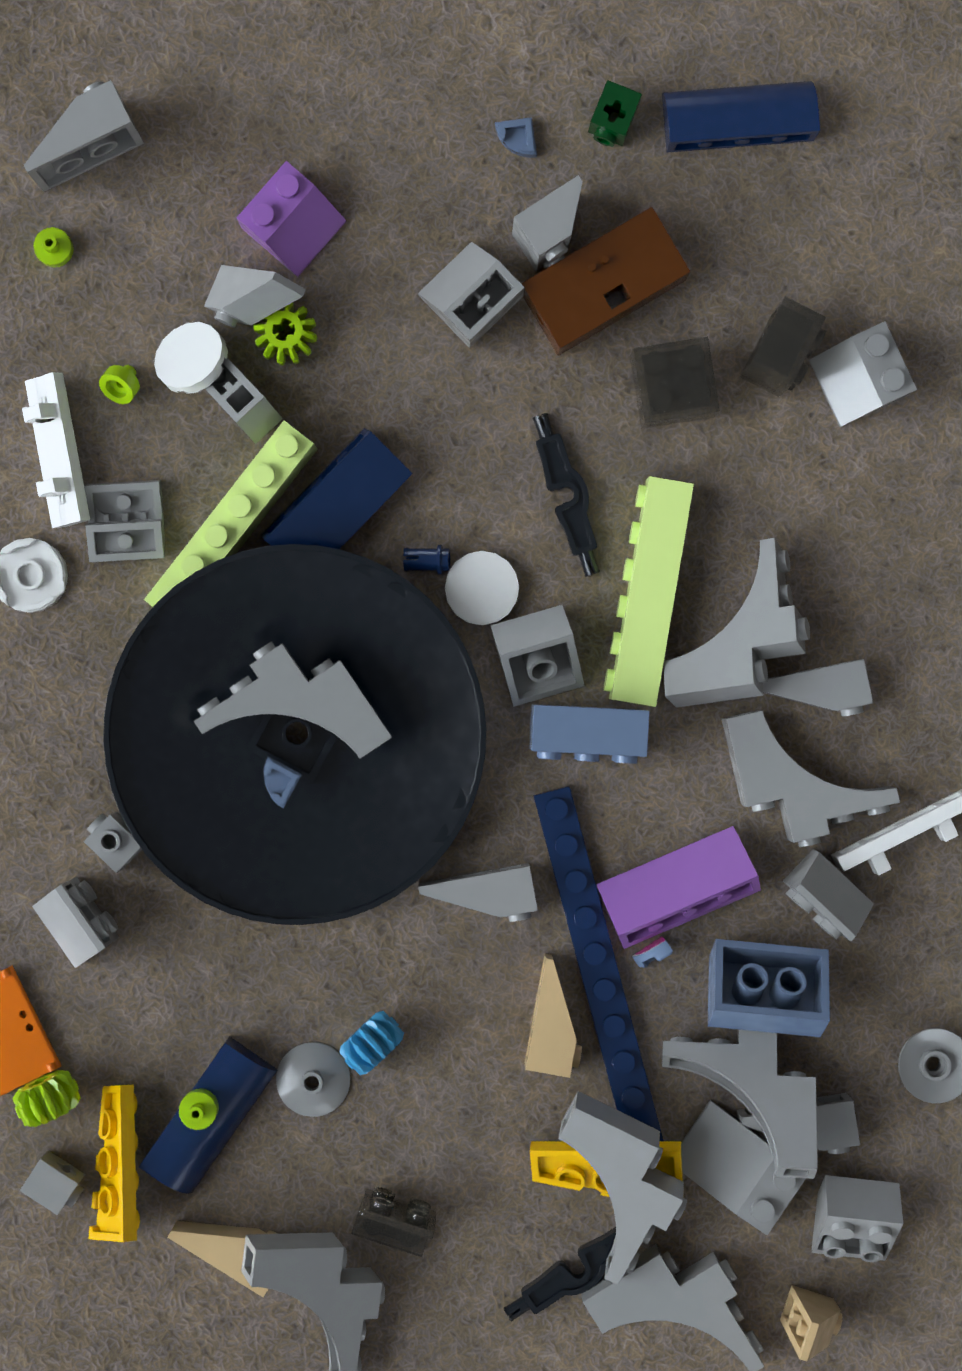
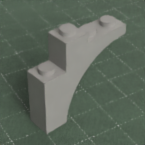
[664,538,810,708]
[194,641,392,758]
[721,710,900,847]
[662,1030,818,1179]
[558,1091,687,1285]
[241,1232,385,1371]
[581,1244,764,1371]

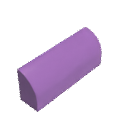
[596,826,761,949]

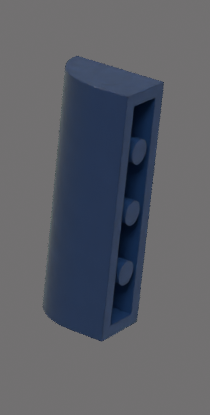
[662,81,820,153]
[261,428,413,549]
[139,1036,278,1194]

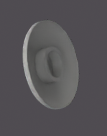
[898,1028,962,1103]
[276,1042,350,1117]

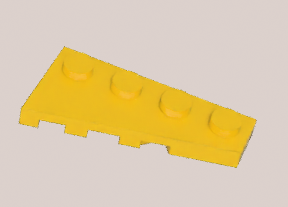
[88,1084,140,1242]
[530,1141,684,1198]

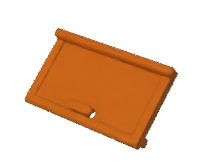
[0,965,62,1096]

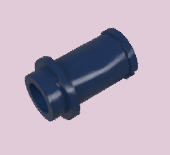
[403,545,450,574]

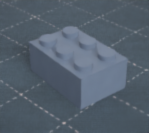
[529,704,649,764]
[708,939,830,1037]

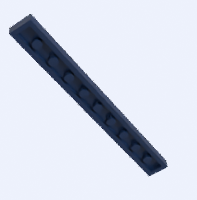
[533,786,664,1141]

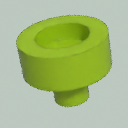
[33,227,74,268]
[99,365,140,404]
[179,1089,219,1130]

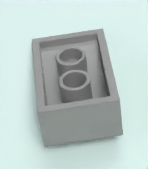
[24,80,144,192]
[681,1100,806,1235]

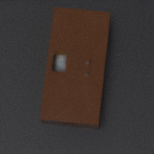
[522,207,690,356]

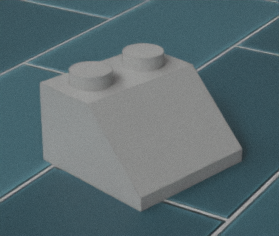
[512,175,583,272]
[809,321,917,427]
[490,605,585,707]

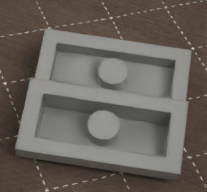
[84,480,165,562]

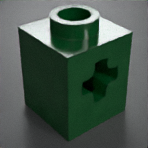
[588,80,642,147]

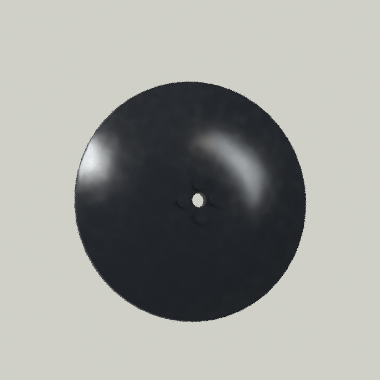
[103,544,486,925]

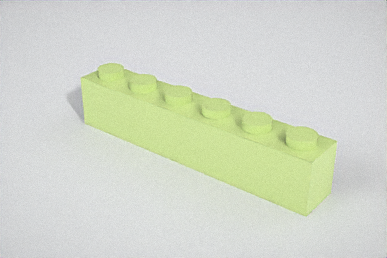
[144,421,318,607]
[604,476,694,707]

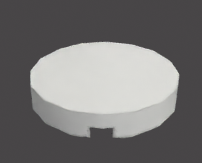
[154,322,228,394]
[0,538,68,613]
[445,551,519,626]

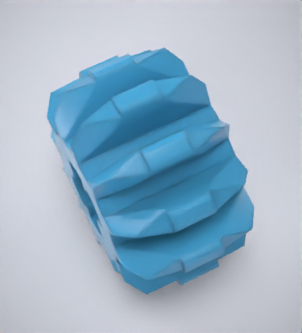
[339,1011,404,1075]

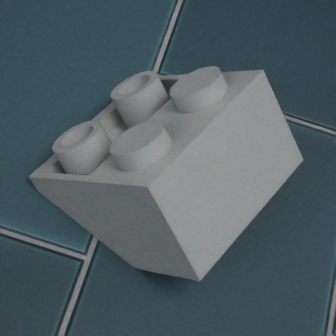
[418,242,525,348]
[783,849,874,942]
[32,877,119,968]
[812,1175,903,1262]

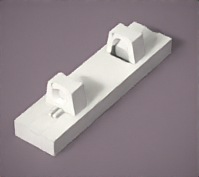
[22,372,90,528]
[831,789,962,875]

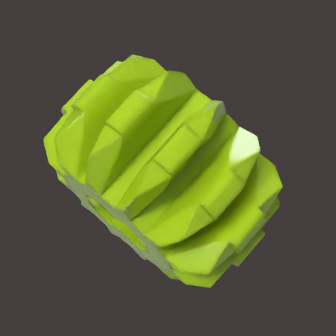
[253,302,318,366]
[12,1070,81,1127]

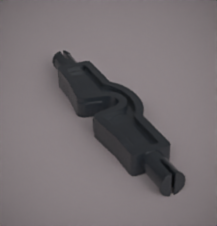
[532,413,600,577]
[504,1227,616,1322]

